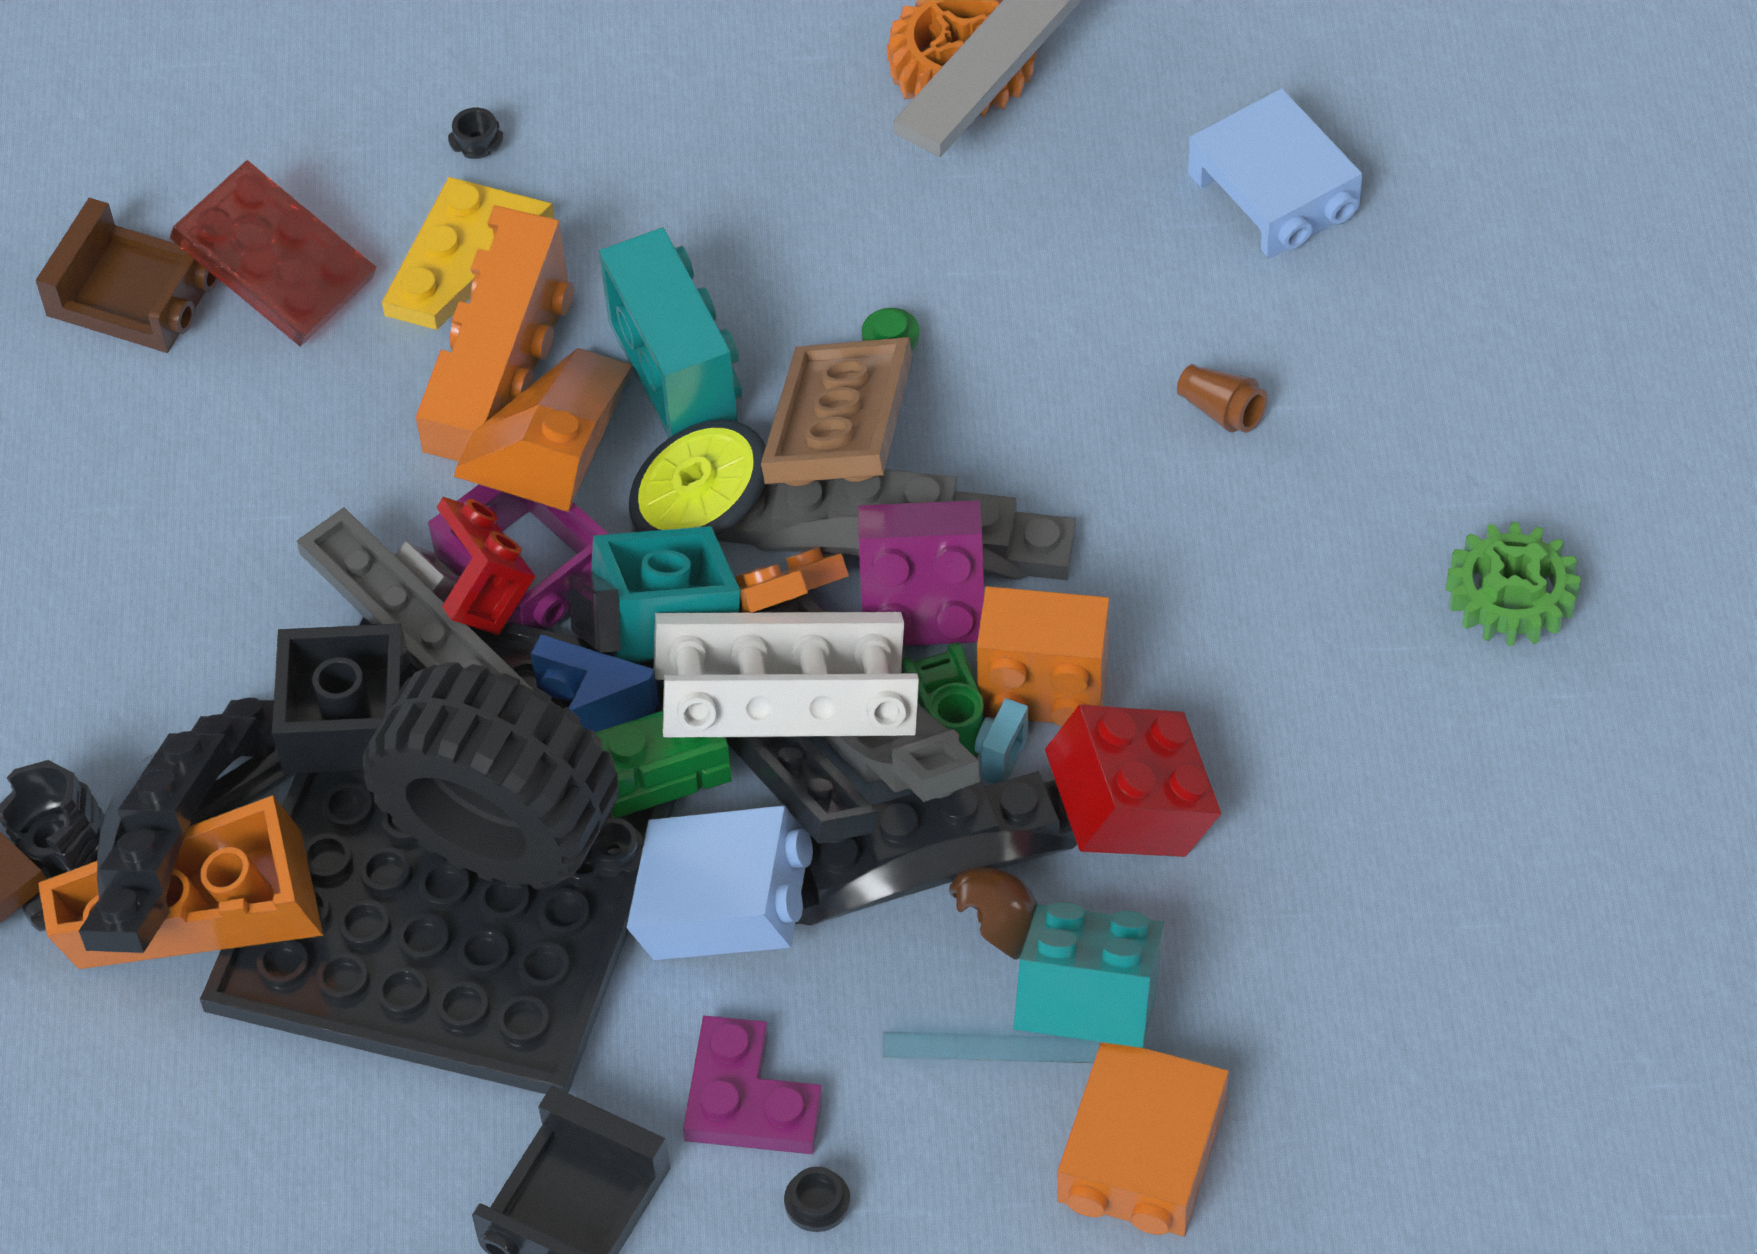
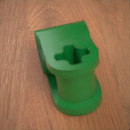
[901,642,985,758]

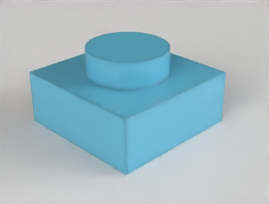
[975,698,1028,784]

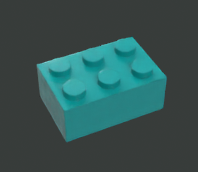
[599,227,742,438]

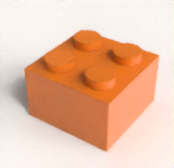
[977,586,1109,727]

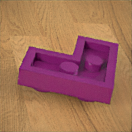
[683,1015,823,1155]

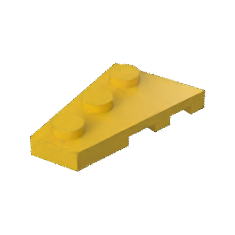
[382,177,554,330]

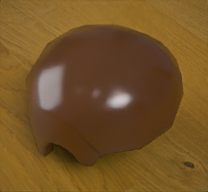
[949,867,1038,960]

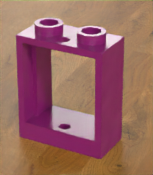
[428,484,609,629]

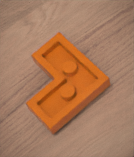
[734,547,849,613]

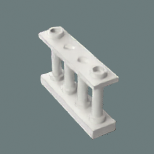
[653,612,919,737]

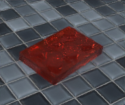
[170,160,377,347]

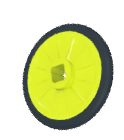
[629,420,766,537]

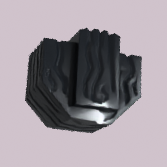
[0,760,105,879]

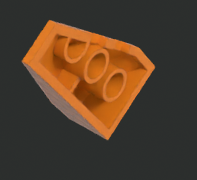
[454,348,633,512]

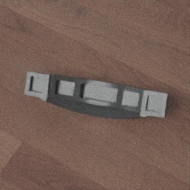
[716,469,1076,581]
[753,594,980,802]

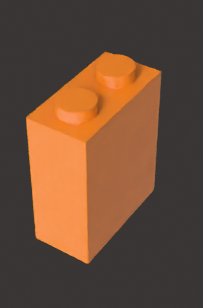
[1057,1042,1229,1237]

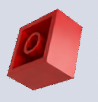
[1044,705,1222,857]

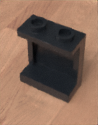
[472,1086,670,1254]

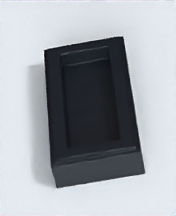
[569,571,621,653]

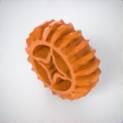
[887,0,1036,118]

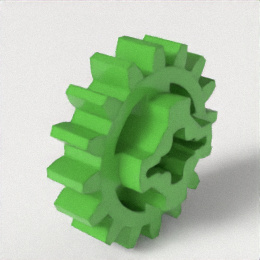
[1446,522,1581,646]

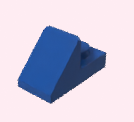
[531,634,659,732]

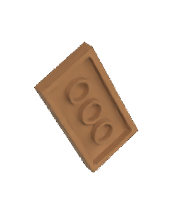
[761,337,913,486]

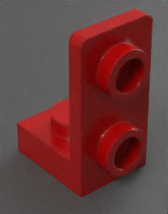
[436,497,535,635]

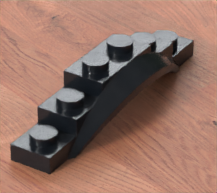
[79,697,276,953]
[795,771,1077,926]

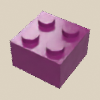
[858,500,984,646]

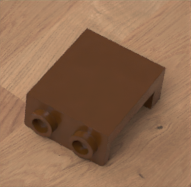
[35,197,220,353]

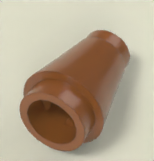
[1177,364,1267,433]

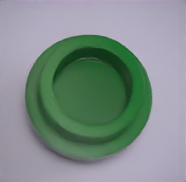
[861,308,919,351]

